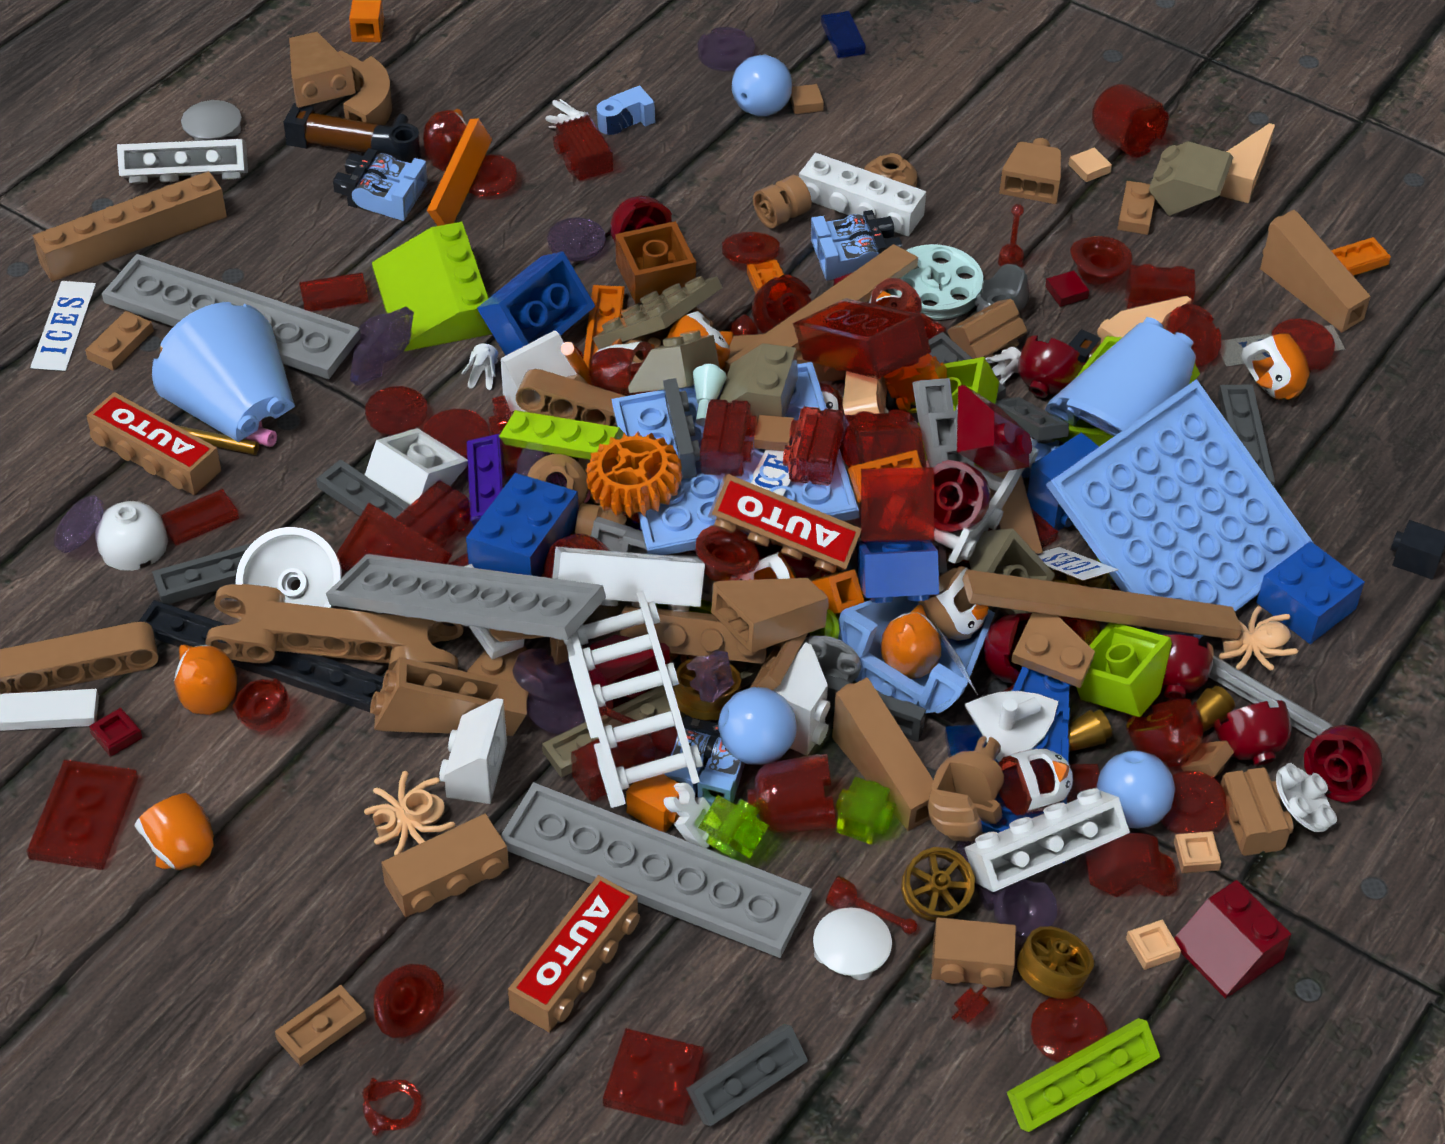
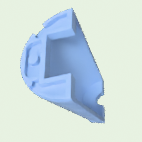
[152,302,295,442]
[1045,317,1196,436]
[838,596,995,714]

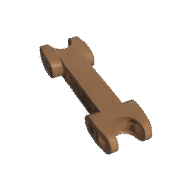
[205,584,464,671]

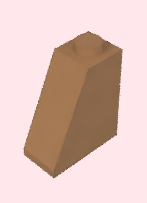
[711,578,829,653]

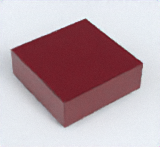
[1045,270,1089,307]
[89,708,142,757]

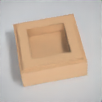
[1069,147,1112,182]
[1174,831,1221,873]
[1126,919,1181,970]

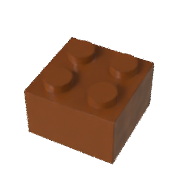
[615,221,696,304]

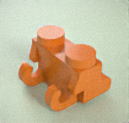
[883,354,947,412]

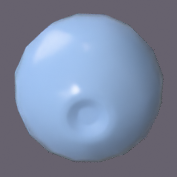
[732,54,792,116]
[718,687,797,765]
[1096,751,1176,828]

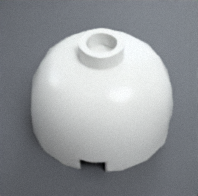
[95,501,168,571]

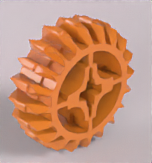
[586,431,682,518]

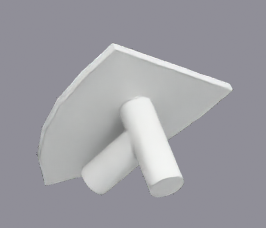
[965,691,1058,766]

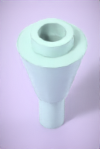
[693,364,727,426]

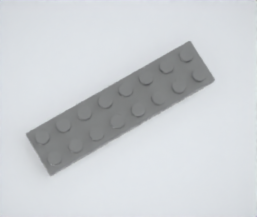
[102,254,361,379]
[326,554,606,640]
[501,782,812,958]

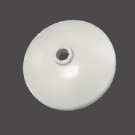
[236,527,342,608]

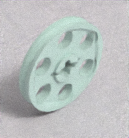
[888,244,983,320]

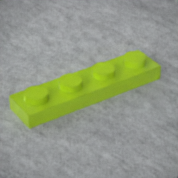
[499,410,623,460]
[1007,1018,1160,1132]

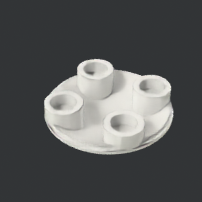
[1276,763,1337,832]
[813,907,892,980]

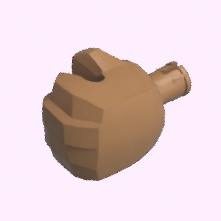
[928,736,1004,841]

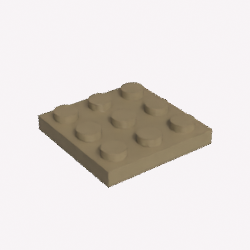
[593,276,723,350]

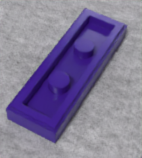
[467,434,505,526]

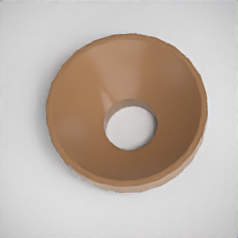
[864,153,917,188]
[527,454,589,507]

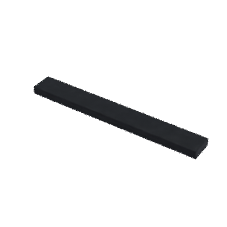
[138,600,384,712]

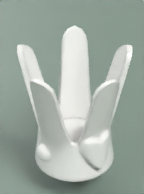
[545,99,592,135]
[461,343,498,390]
[985,347,1021,384]

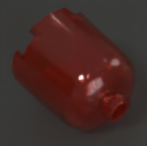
[1092,84,1169,157]
[747,754,836,833]

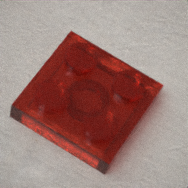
[861,467,935,542]
[603,1028,704,1126]

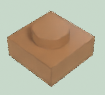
[1181,741,1234,778]

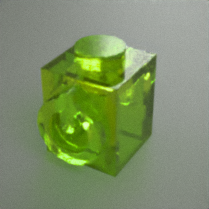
[836,776,896,845]
[698,795,769,859]

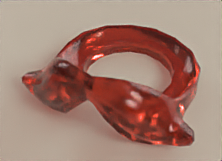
[362,1078,422,1136]

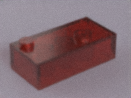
[793,298,931,379]

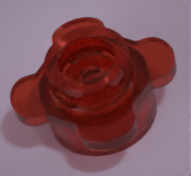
[951,985,990,1024]

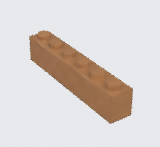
[33,171,227,282]

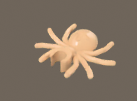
[1219,606,1298,671]
[364,771,455,855]

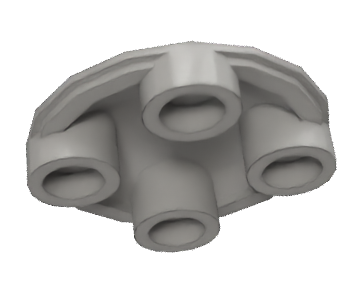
[181,100,242,141]
[796,636,861,683]

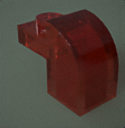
[1086,833,1177,897]

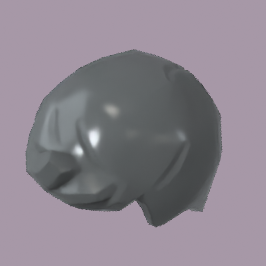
[975,264,1029,312]

